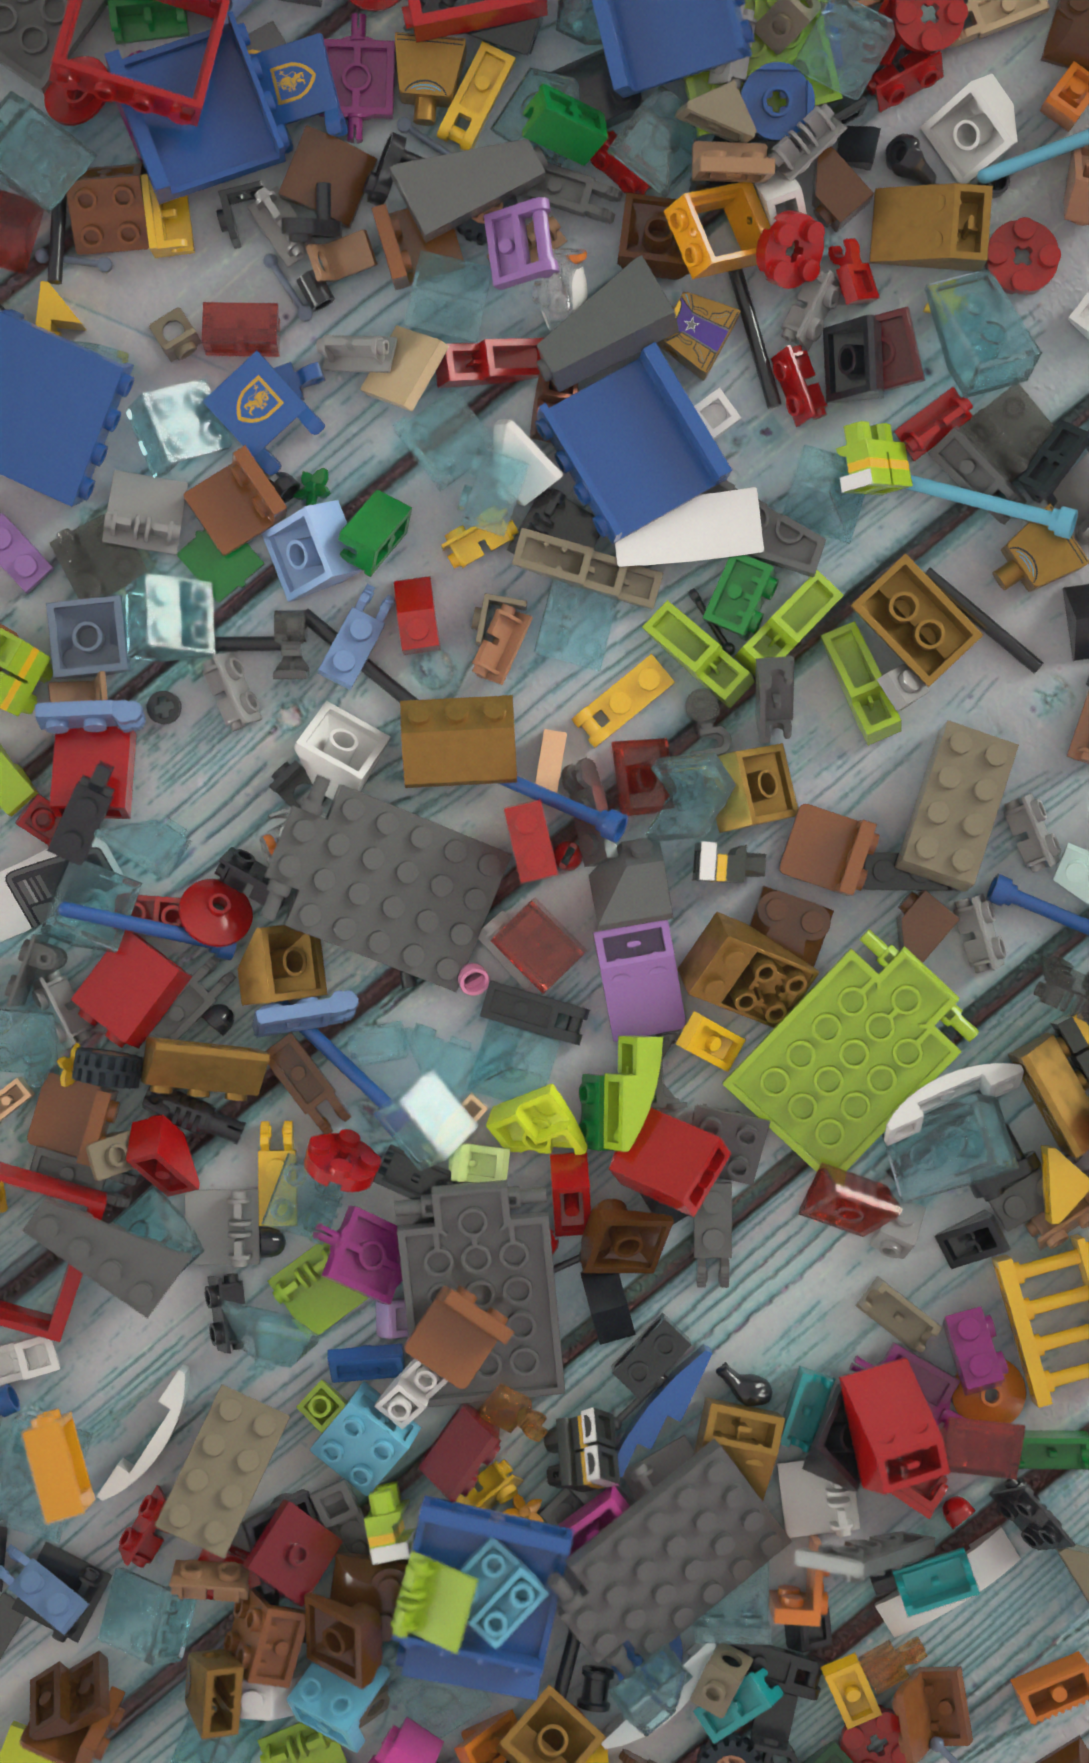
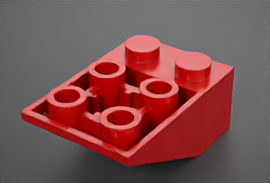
[839,1357,950,1495]

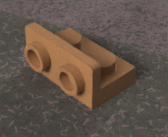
[692,141,775,183]

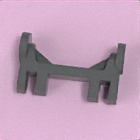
[651,1033,687,1109]

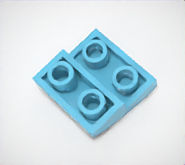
[458,1537,549,1650]

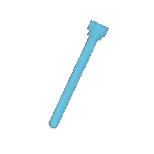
[977,129,1089,184]
[906,475,1078,539]

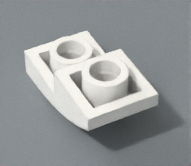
[374,1358,448,1430]

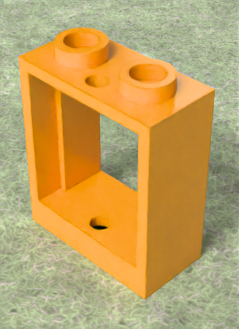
[664,182,771,280]
[22,1408,95,1524]

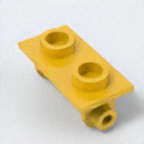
[441,507,519,569]
[455,1459,524,1510]

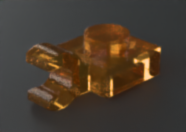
[479,1383,548,1442]
[858,1636,928,1695]

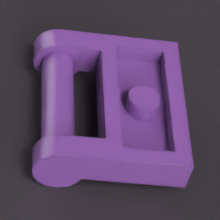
[484,197,559,290]

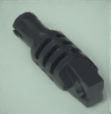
[142,1086,246,1145]

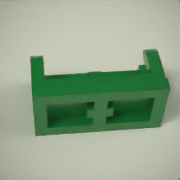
[107,0,190,45]
[522,83,608,166]
[338,489,412,577]
[1011,1430,1089,1470]

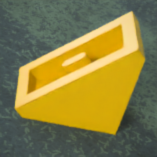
[1041,1145,1089,1224]

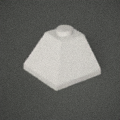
[920,74,1018,184]
[493,419,563,506]
[294,701,391,800]

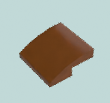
[278,125,378,229]
[30,1651,110,1740]

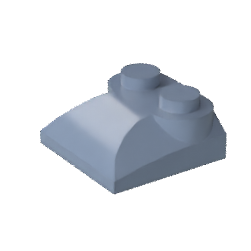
[46,595,131,679]

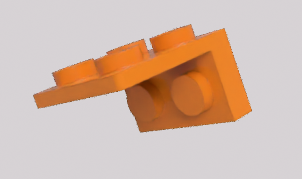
[768,1535,830,1627]

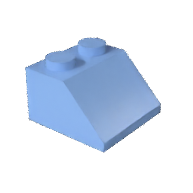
[262,500,363,602]

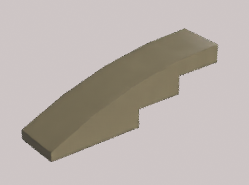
[511,528,663,610]

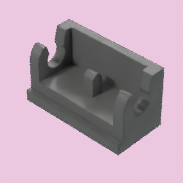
[755,656,794,743]

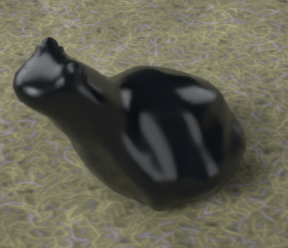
[885,133,937,185]
[716,1362,773,1407]

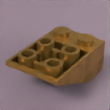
[869,183,993,272]
[677,911,819,1028]
[694,1397,785,1502]

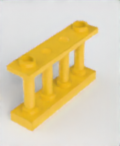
[991,1234,1089,1408]

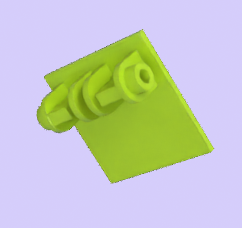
[267,1241,368,1341]
[391,1551,478,1654]
[257,1722,348,1763]

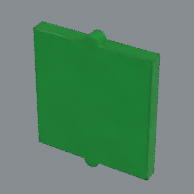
[177,529,265,604]

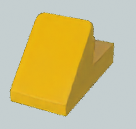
[35,281,87,337]
[676,1011,746,1072]
[821,1652,882,1729]

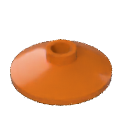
[952,1359,1026,1430]

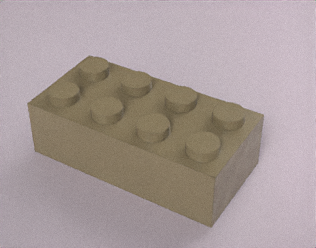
[894,720,1019,892]
[155,1385,290,1559]

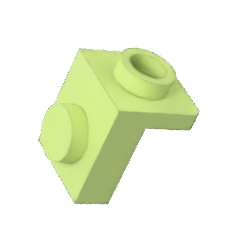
[449,1143,510,1183]

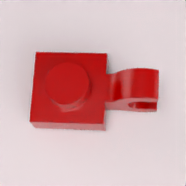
[828,238,880,305]

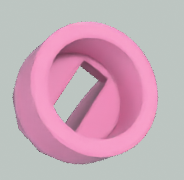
[458,962,489,996]

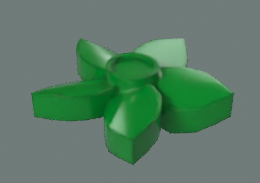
[293,468,331,506]

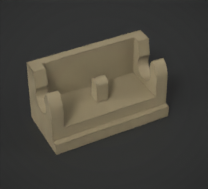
[855,1277,943,1353]

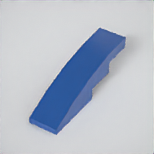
[615,1344,713,1478]

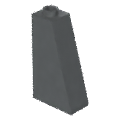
[390,139,548,243]
[536,255,679,392]

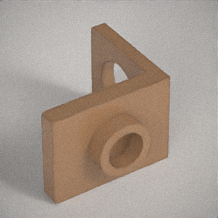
[306,229,377,282]
[48,671,108,702]

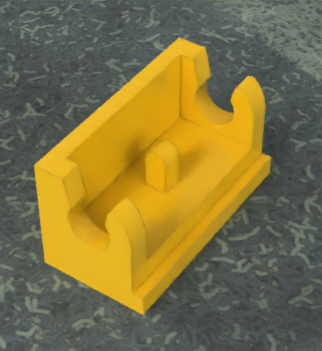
[140,174,195,258]

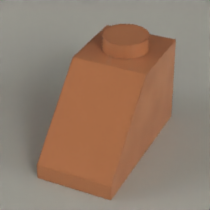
[1063,145,1089,226]

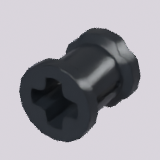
[576,1665,614,1713]

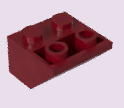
[419,1403,501,1503]

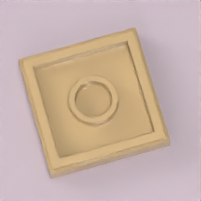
[360,325,449,412]

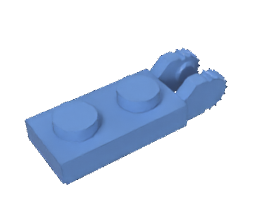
[318,584,395,690]
[35,700,146,734]
[252,990,359,1038]
[0,1544,89,1635]

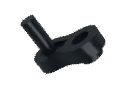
[363,132,424,206]
[281,182,342,243]
[969,1123,1042,1202]

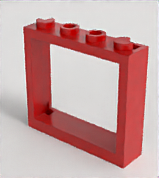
[49,0,230,127]
[402,0,548,43]
[0,1162,107,1342]

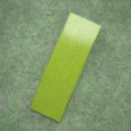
[734,570,844,677]
[642,600,755,709]
[821,621,902,746]
[603,1035,663,1152]

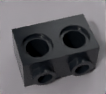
[611,1312,692,1399]

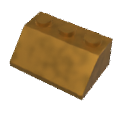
[851,553,983,687]
[400,695,517,788]
[1008,1033,1089,1158]
[141,1036,270,1101]

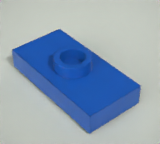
[328,1343,406,1383]

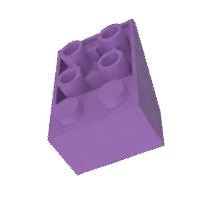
[592,920,686,1042]

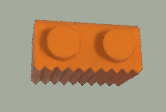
[1010,1651,1089,1726]

